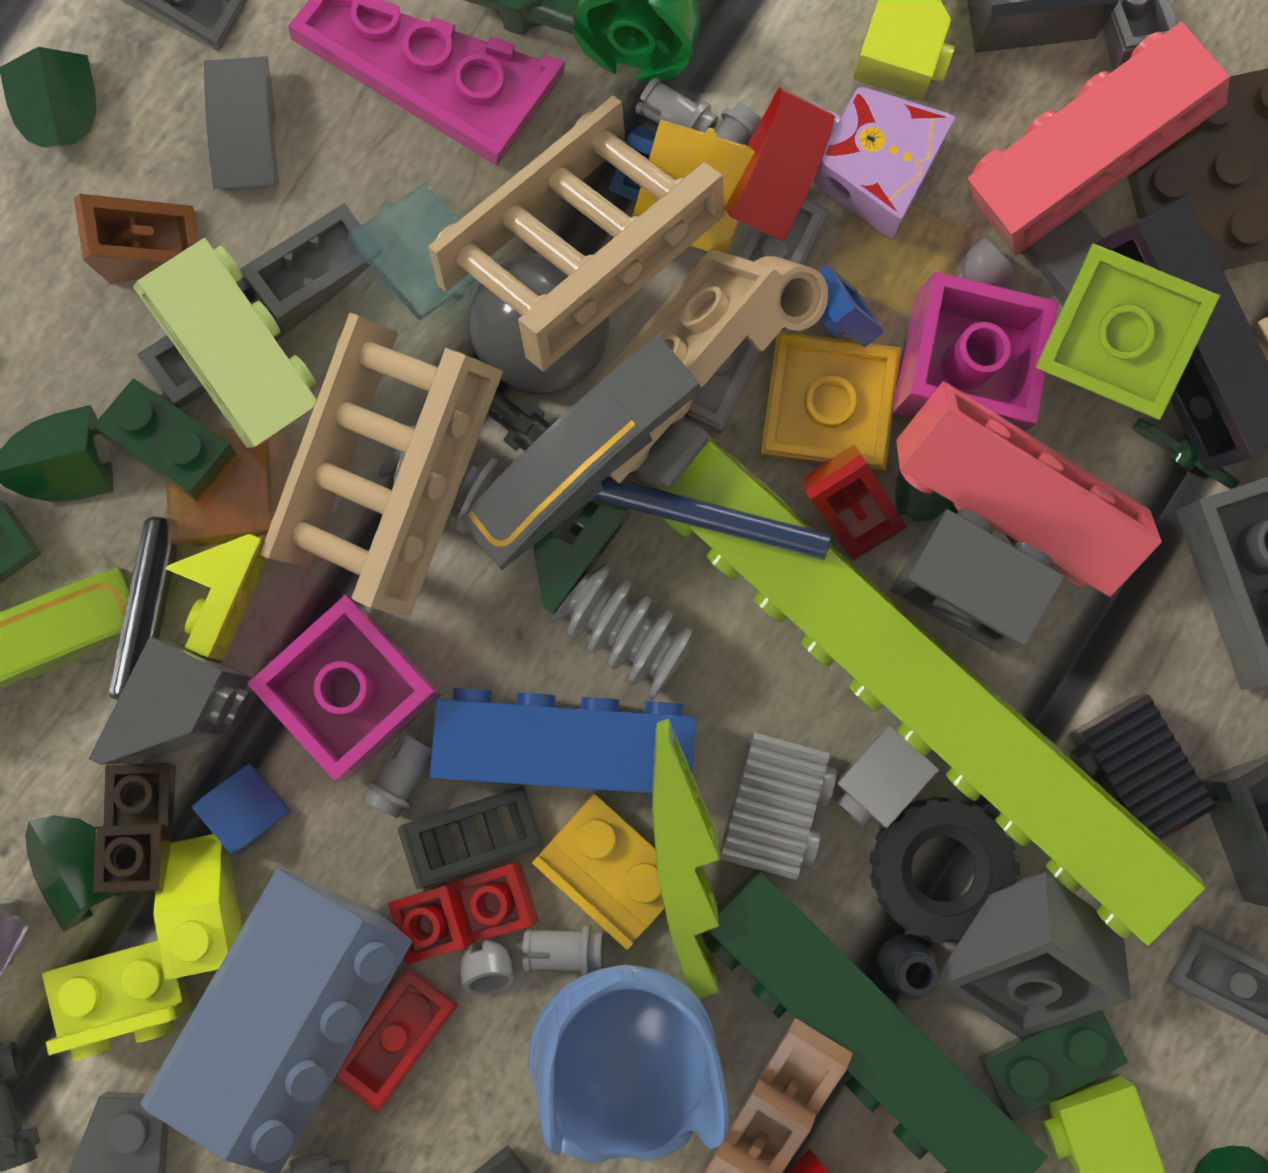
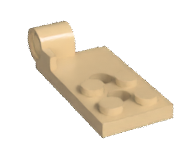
[584,248,828,484]

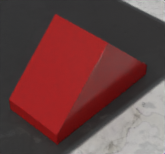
[801,444,907,561]

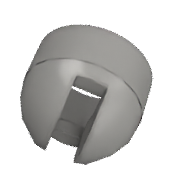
[962,237,1017,287]
[460,940,514,995]

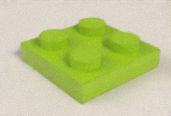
[1036,243,1220,420]

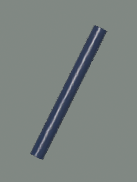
[592,477,832,560]

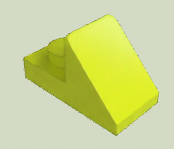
[165,534,268,661]

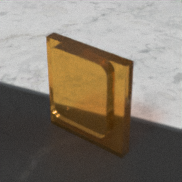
[167,428,272,547]

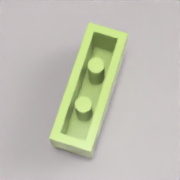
[133,238,317,448]

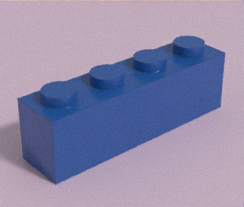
[430,688,696,793]

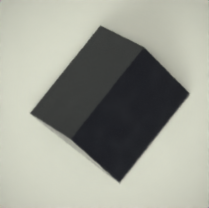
[967,0,1118,53]
[1201,755,1268,907]

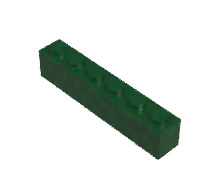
[705,869,1048,1173]

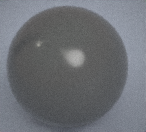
[469,253,610,394]

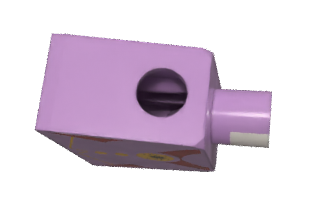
[809,87,956,240]

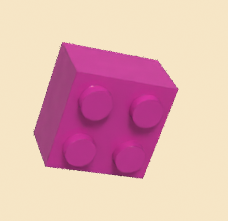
[892,271,1058,432]
[247,594,442,781]

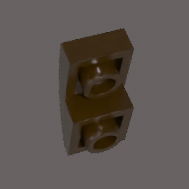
[93,763,176,894]

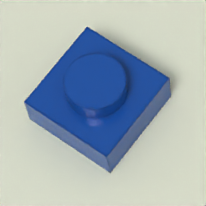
[818,264,884,348]

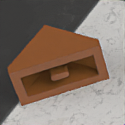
[74,194,199,284]

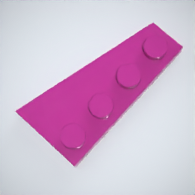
[288,0,565,166]

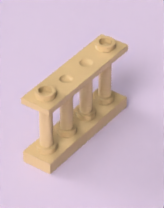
[428,96,724,372]
[260,312,503,616]

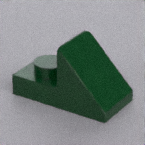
[533,501,630,615]

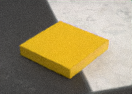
[760,331,901,474]

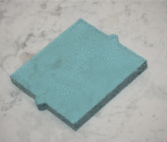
[347,182,497,321]

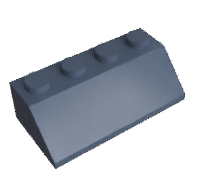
[140,867,413,1173]

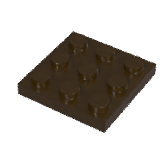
[1127,68,1268,270]

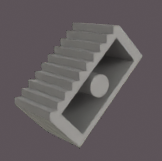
[719,732,837,880]

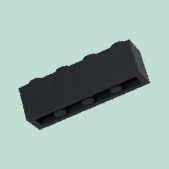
[1094,196,1268,472]

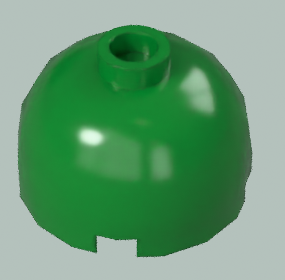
[573,0,700,82]

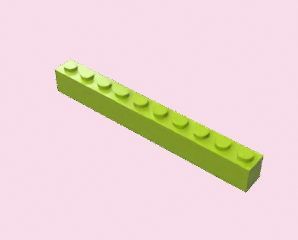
[657,437,1206,946]

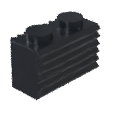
[1069,694,1216,840]

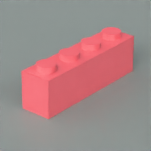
[967,21,1230,256]
[896,381,1162,597]

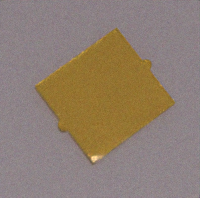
[825,203,967,318]

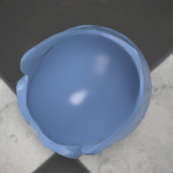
[529,965,729,1163]

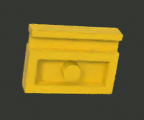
[532,793,664,950]

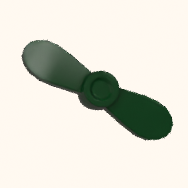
[1132,417,1240,489]

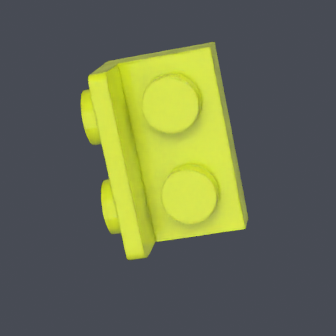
[42,940,192,1061]

